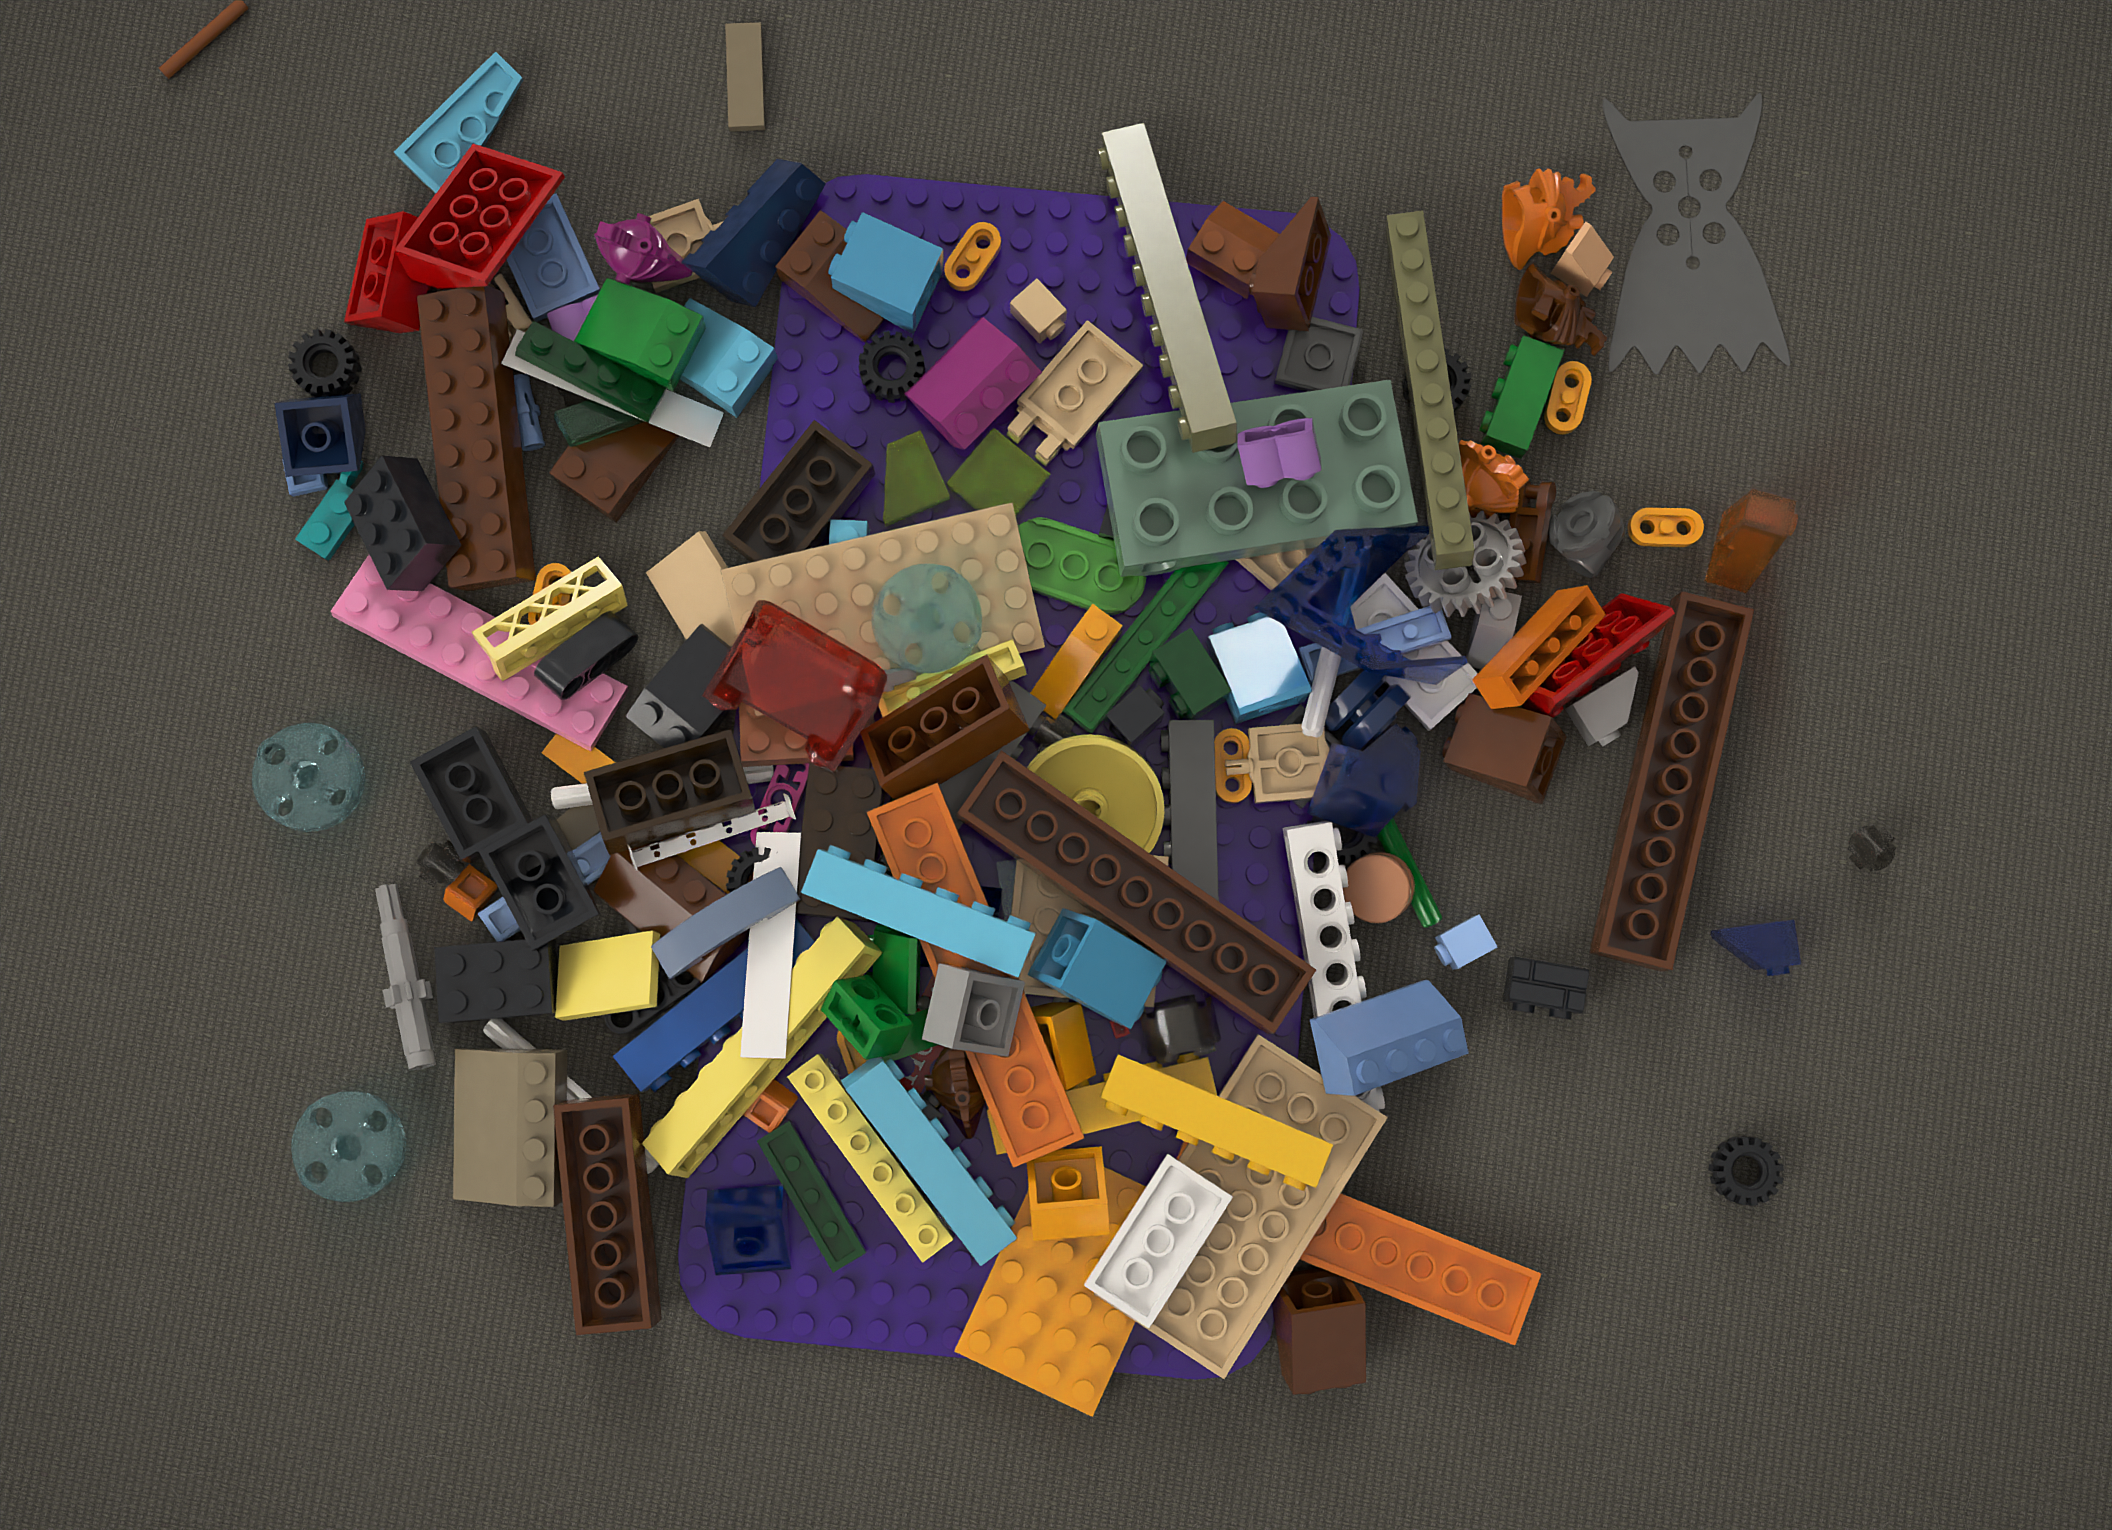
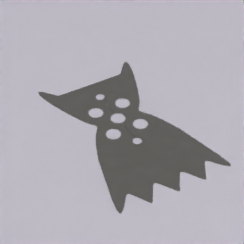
[1603,93,1790,375]

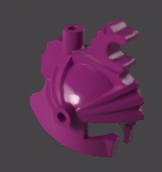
[594,213,693,285]

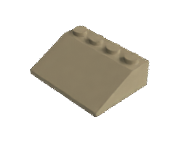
[453,1048,567,1207]

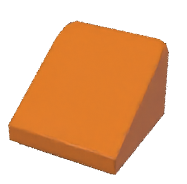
[443,864,498,921]
[743,1079,798,1133]

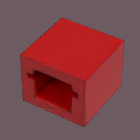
[1109,1021,1130,1039]

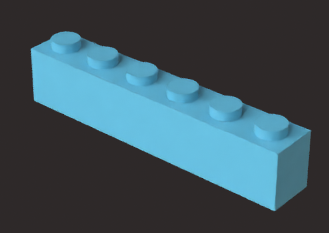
[801,845,1036,977]
[841,1057,1017,1266]

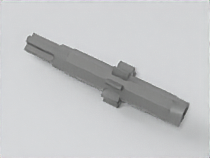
[375,884,436,1071]

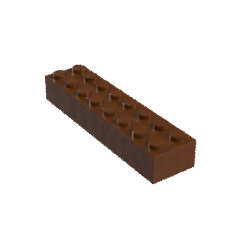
[417,285,536,591]

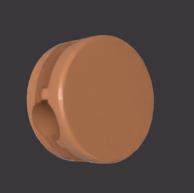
[1343,852,1415,923]

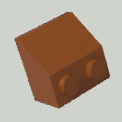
[1186,201,1280,299]

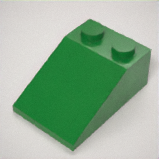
[574,278,706,392]

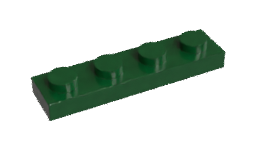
[515,321,666,423]
[757,1121,867,1273]

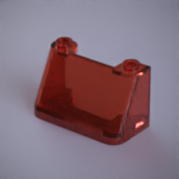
[702,600,887,772]

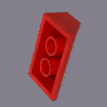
[344,211,431,333]

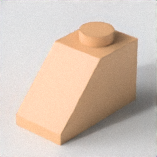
[1551,221,1614,297]

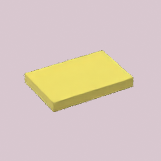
[555,930,660,1021]

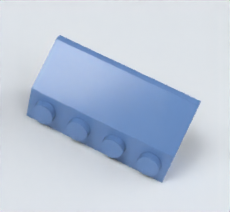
[1310,980,1469,1096]

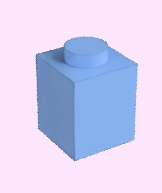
[1434,914,1497,970]

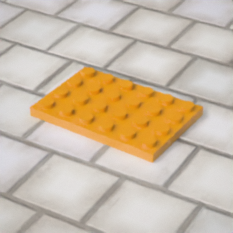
[954,1147,1146,1417]

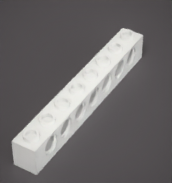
[1283,821,1385,1112]

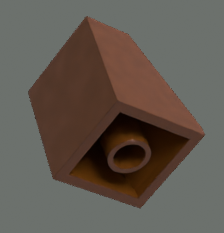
[1443,693,1567,804]
[1272,1268,1366,1395]

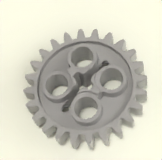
[1405,511,1526,617]

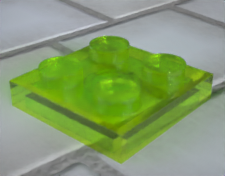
[947,428,1050,517]

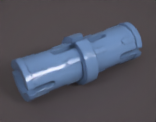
[514,374,545,451]

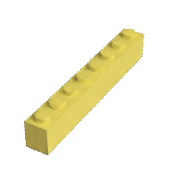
[642,916,883,1178]

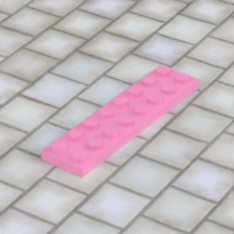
[331,554,628,751]

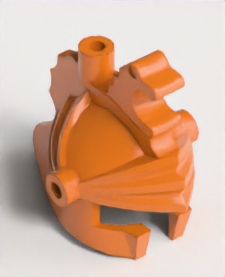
[1502,168,1596,270]
[1459,440,1529,518]

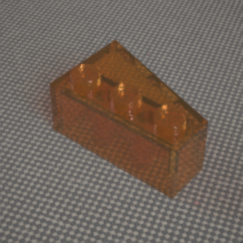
[1704,489,1798,593]

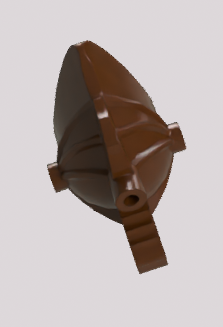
[1514,262,1607,356]
[924,1047,985,1139]

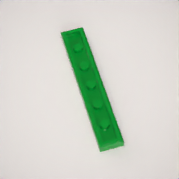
[1062,561,1228,734]

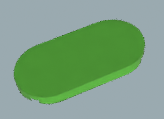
[1018,517,1146,615]

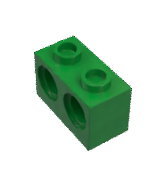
[821,975,913,1060]

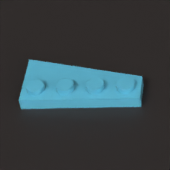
[394,52,523,194]

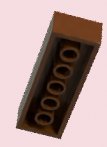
[553,1093,662,1335]

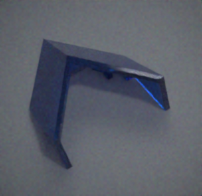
[1254,526,1468,685]

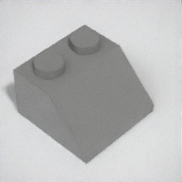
[922,963,1025,1057]

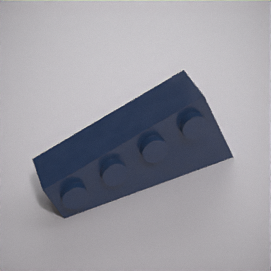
[681,159,826,307]

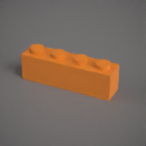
[1472,585,1606,709]

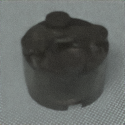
[1139,993,1221,1064]

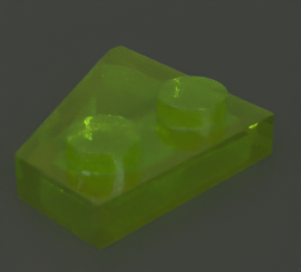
[883,430,951,527]

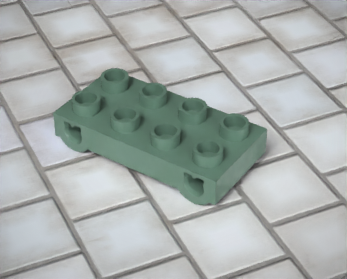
[1096,380,1418,577]

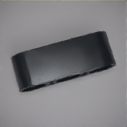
[534,611,639,700]
[605,968,702,1034]

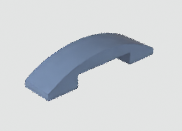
[651,867,801,979]

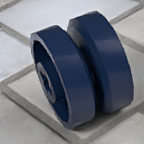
[1324,661,1412,755]

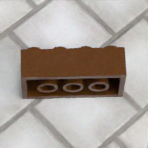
[860,654,1030,800]

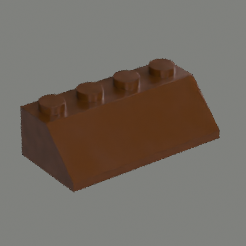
[593,840,750,984]

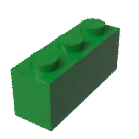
[1478,335,1564,459]

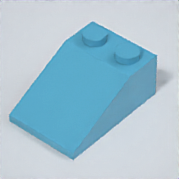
[680,298,778,418]

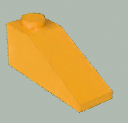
[1030,604,1123,720]

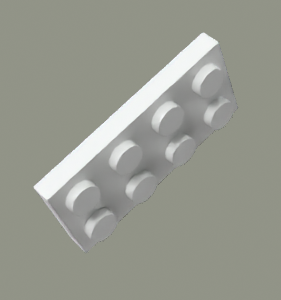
[1348,573,1478,731]
[1084,1154,1233,1328]

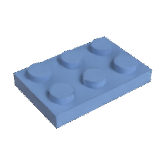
[507,194,600,322]

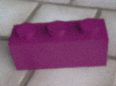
[905,317,1042,450]

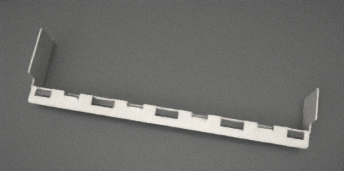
[627,793,796,870]

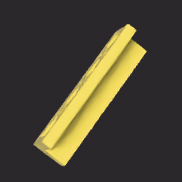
[472,557,628,682]
[874,639,1027,717]

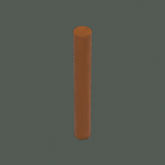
[159,0,249,79]

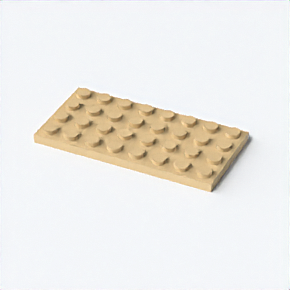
[720,503,1045,716]
[1094,1034,1388,1379]

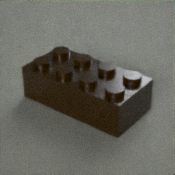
[722,420,876,562]
[584,729,756,855]
[796,763,885,922]

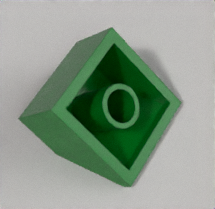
[866,924,921,1014]

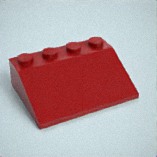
[394,143,565,289]
[1522,593,1675,718]

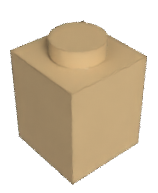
[1010,278,1067,344]

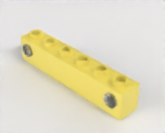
[787,1054,955,1263]

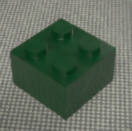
[1148,628,1232,720]

